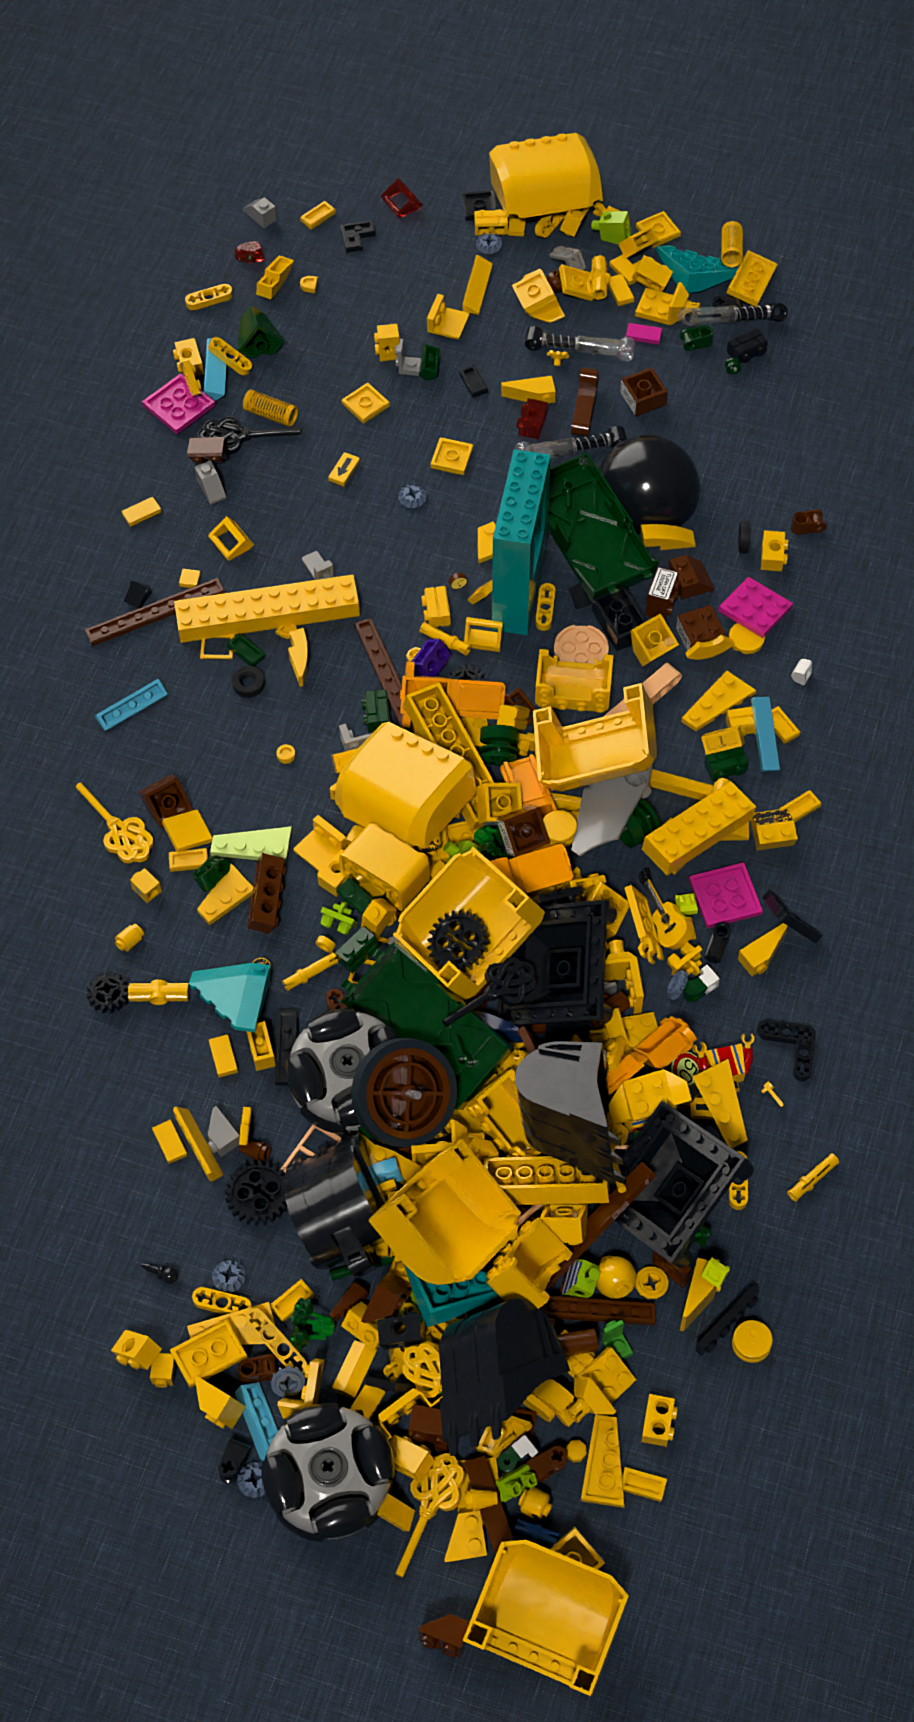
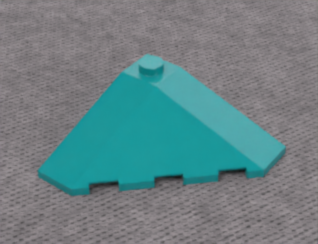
[655,245,740,294]
[189,963,270,1032]
[404,1264,500,1327]

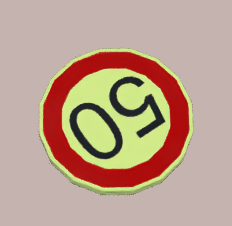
[670,1052,701,1087]

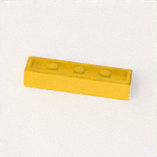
[463,255,493,315]
[648,769,713,800]
[173,1107,223,1182]

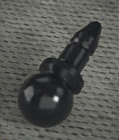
[141,1263,178,1284]

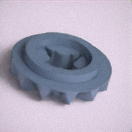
[476,232,502,254]
[399,484,427,508]
[667,970,688,1000]
[212,1259,246,1292]
[270,1365,305,1397]
[237,1462,265,1498]

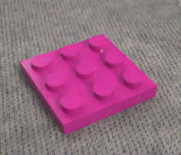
[142,373,215,434]
[718,577,793,638]
[689,862,763,929]

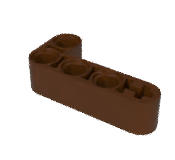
[571,368,598,436]

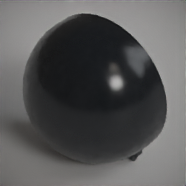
[596,435,700,535]

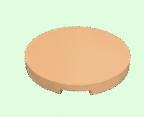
[554,625,609,664]

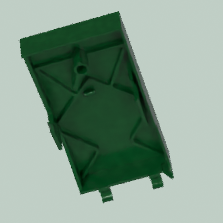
[548,453,659,602]
[339,941,515,1110]

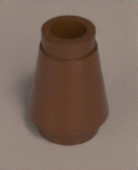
[239,1141,271,1162]

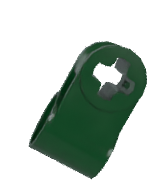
[680,325,713,351]
[192,856,230,892]

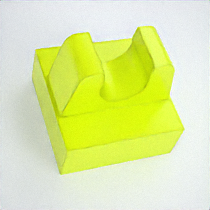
[675,893,698,915]
[701,1257,730,1289]

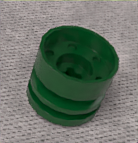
[479,725,519,766]
[619,798,661,849]

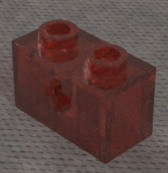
[516,398,548,440]

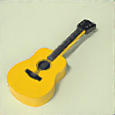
[638,868,694,950]

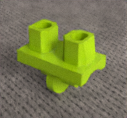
[320,901,358,935]
[495,1464,537,1502]

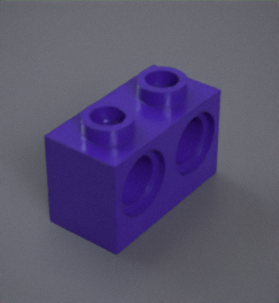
[411,639,451,677]

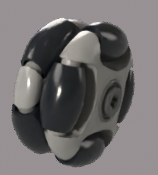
[286,1008,400,1134]
[261,1403,395,1542]

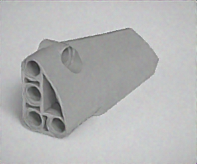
[571,764,653,856]

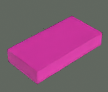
[626,323,662,345]

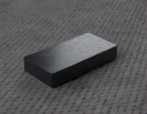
[459,365,488,398]

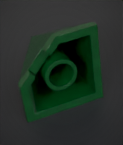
[237,305,284,359]

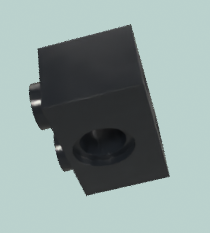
[377,1312,426,1350]

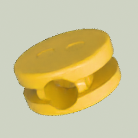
[543,810,577,847]
[732,1320,773,1363]

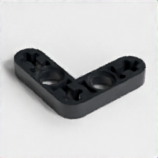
[763,890,823,943]
[757,1020,816,1082]

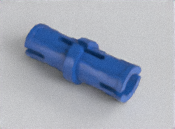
[514,1518,560,1545]

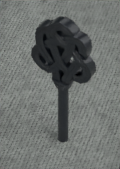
[197,416,300,454]
[442,957,536,1027]

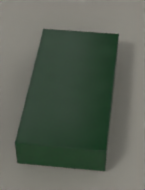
[227,633,266,667]

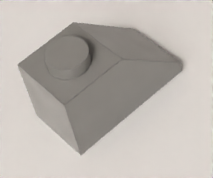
[243,197,276,228]
[194,461,226,505]
[207,1106,240,1157]

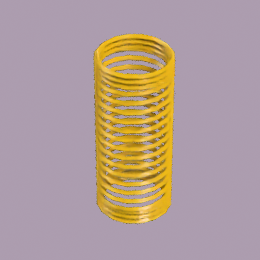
[721,221,743,268]
[243,389,298,427]

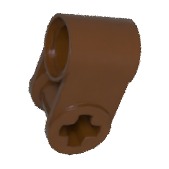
[790,509,827,535]
[238,1354,278,1384]
[525,1446,567,1484]

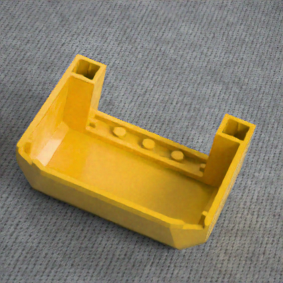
[489,133,603,218]
[533,683,657,792]
[335,722,477,849]
[393,847,545,1001]
[369,1139,521,1285]
[463,1540,629,1696]

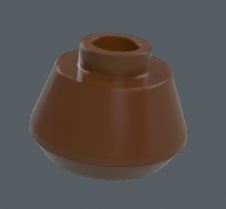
[547,271,563,293]

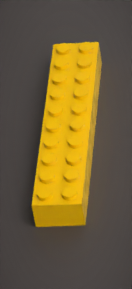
[174,575,360,643]

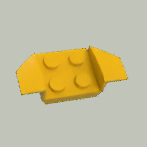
[512,269,565,323]
[608,1069,692,1124]
[378,1388,443,1441]

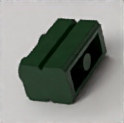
[361,690,390,732]
[704,746,749,781]
[336,877,373,915]
[335,927,380,974]

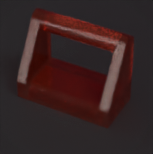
[381,178,423,218]

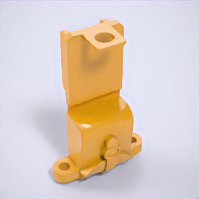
[400,661,505,728]
[500,754,573,855]
[490,844,573,895]
[607,1016,697,1111]

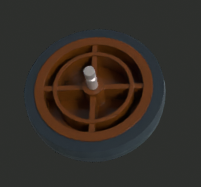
[351,1038,457,1147]

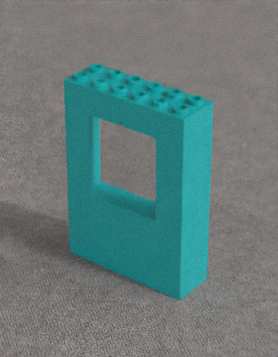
[492,449,551,636]

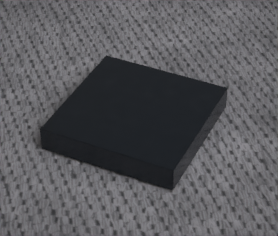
[462,190,497,221]

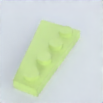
[210,827,292,863]

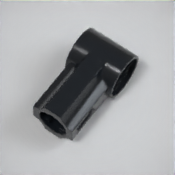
[704,922,731,964]

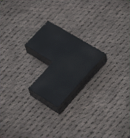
[340,220,376,253]
[365,1376,416,1392]

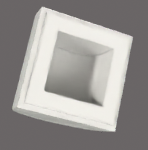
[791,659,812,685]

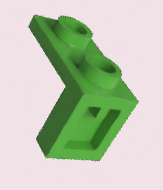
[602,1320,633,1360]

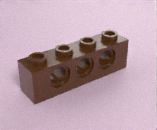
[247,853,286,934]

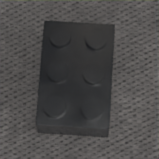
[592,586,647,651]

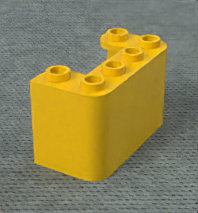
[535,649,613,713]
[339,823,430,911]
[467,1069,541,1157]
[486,1218,573,1309]

